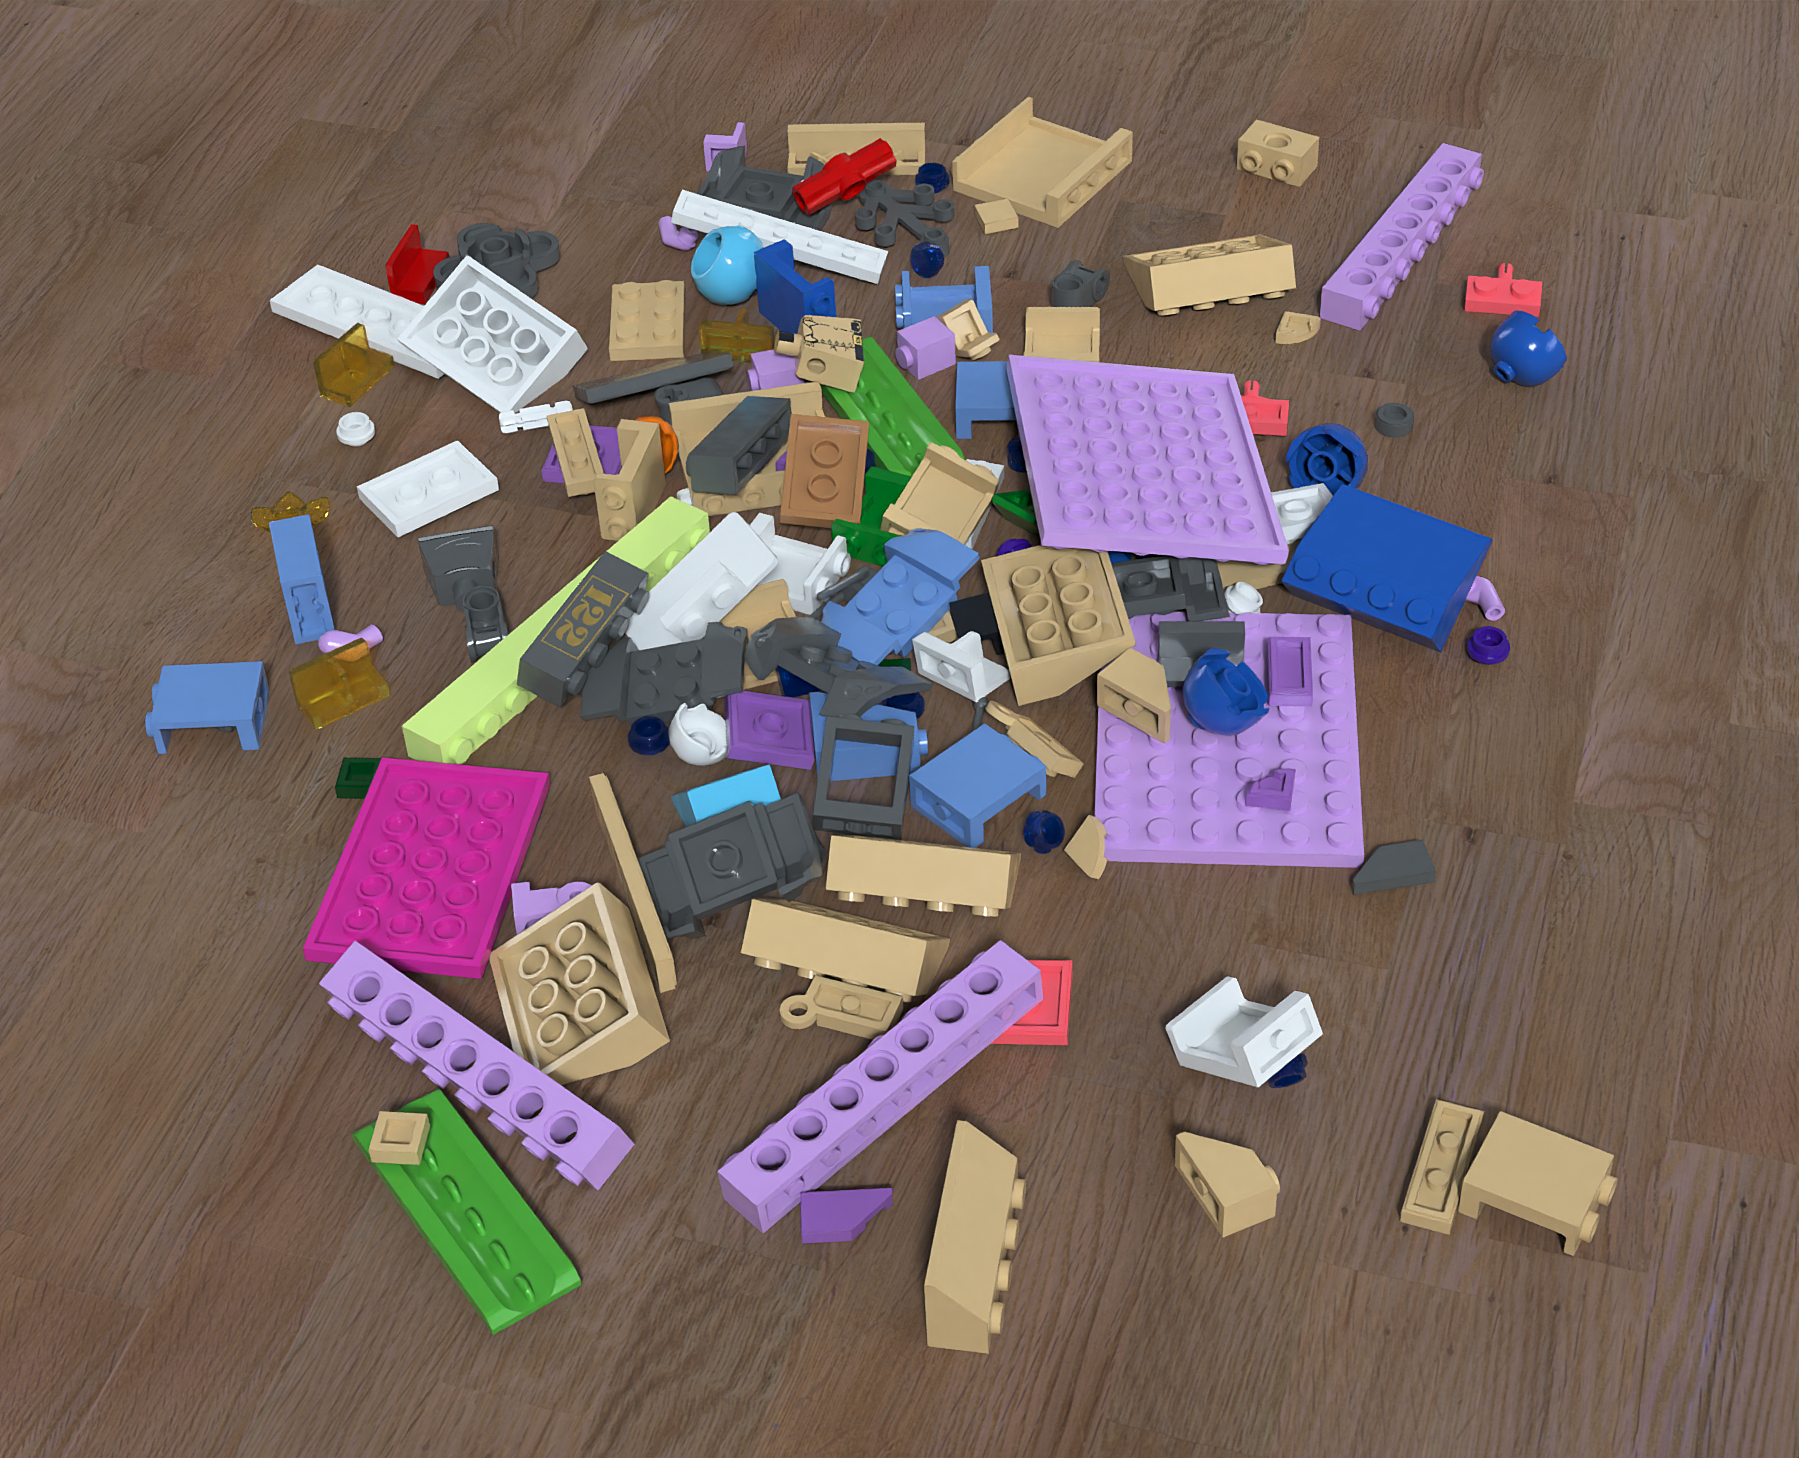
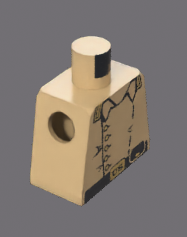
[774,315,864,393]

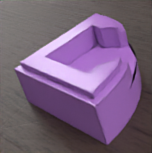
[1246,769,1296,811]

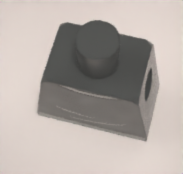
[418,525,499,612]

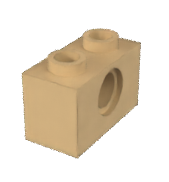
[1237,119,1319,187]

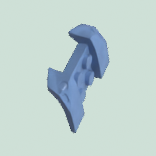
[821,528,980,665]

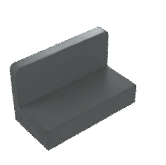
[1158,621,1245,687]

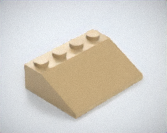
[1123,234,1296,315]
[981,545,1136,706]
[489,882,670,1085]

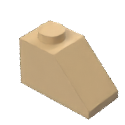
[1097,648,1171,744]
[1175,1132,1280,1238]

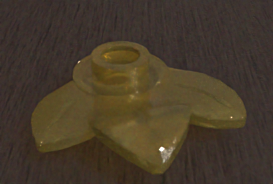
[251,491,330,537]

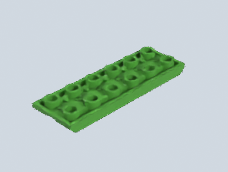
[819,336,965,476]
[351,1089,582,1335]

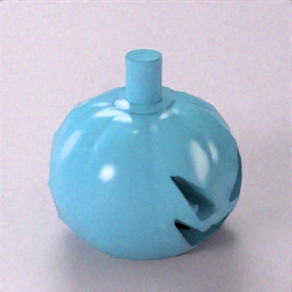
[691,225,764,306]

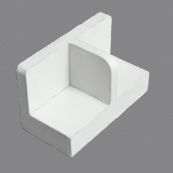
[912,631,1010,702]

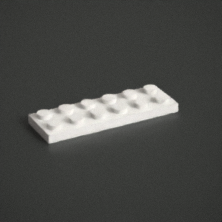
[270,264,444,379]

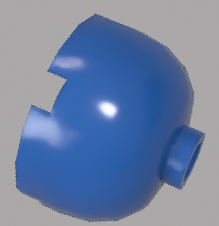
[1490,311,1567,387]
[1286,423,1368,496]
[1182,648,1269,736]

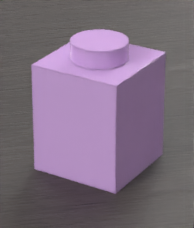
[895,316,956,380]
[746,349,805,391]

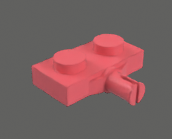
[1464,263,1542,317]
[1241,380,1289,436]

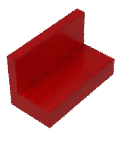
[385,224,449,304]

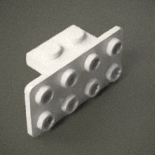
[625,512,778,650]

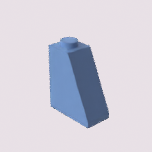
[809,692,928,781]

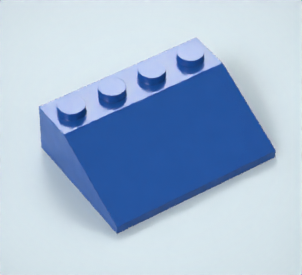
[1281,484,1493,653]

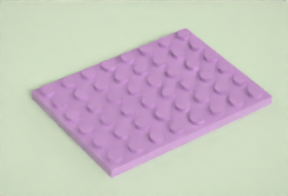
[1006,355,1289,565]
[1095,612,1364,868]

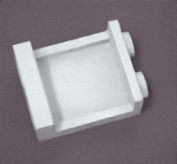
[750,513,851,615]
[1166,976,1323,1087]

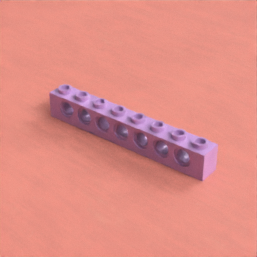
[1320,143,1484,331]
[717,940,1043,1233]
[319,941,635,1191]

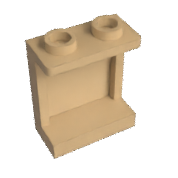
[1023,307,1100,362]
[593,419,666,541]
[880,442,1000,545]
[719,579,796,690]
[1458,1111,1618,1256]

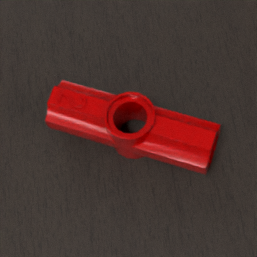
[792,138,897,216]

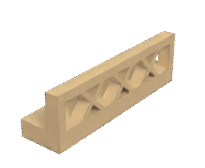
[787,122,926,176]

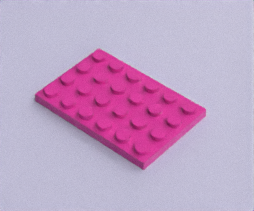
[303,757,550,979]

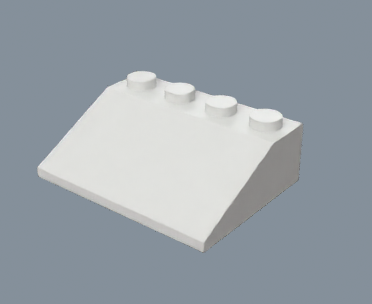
[397,255,588,414]

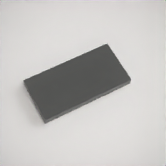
[573,350,734,404]

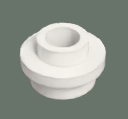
[336,412,375,446]
[1224,582,1263,615]

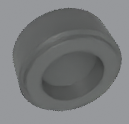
[1374,403,1414,438]

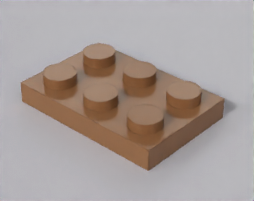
[780,414,869,528]

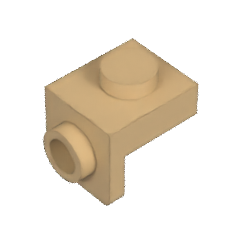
[937,299,1000,360]

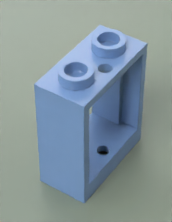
[269,514,335,645]

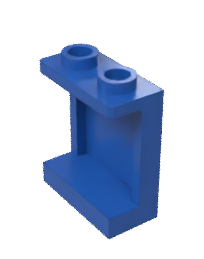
[754,239,836,334]

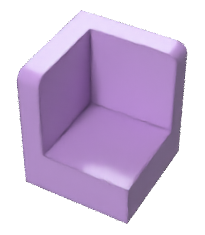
[703,122,747,171]

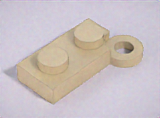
[985,701,1084,778]
[780,975,903,1040]

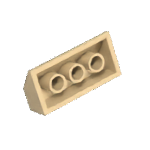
[826,834,1021,917]
[741,897,950,1002]
[924,1120,1026,1354]

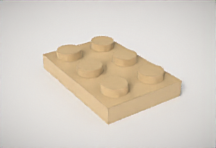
[609,280,686,361]

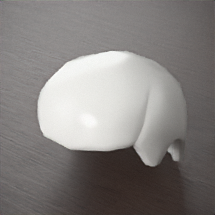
[668,703,727,766]

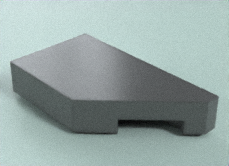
[1352,839,1436,895]

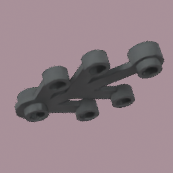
[855,180,954,260]

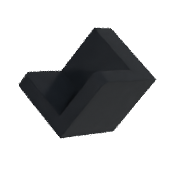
[949,592,1004,655]

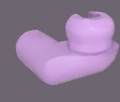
[658,216,698,251]
[1465,576,1505,621]
[318,624,383,661]

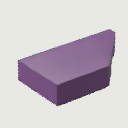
[800,1188,893,1244]

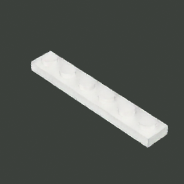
[671,190,888,284]

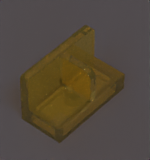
[698,308,777,363]
[313,323,395,407]
[289,638,390,730]

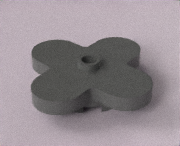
[433,223,560,298]

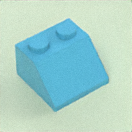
[671,764,781,827]

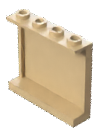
[951,97,1133,228]
[669,381,825,516]

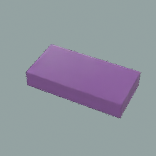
[1267,637,1313,706]

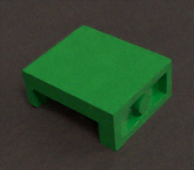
[831,466,912,566]

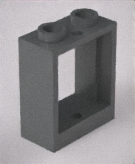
[813,714,914,840]

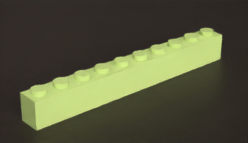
[402,496,710,765]

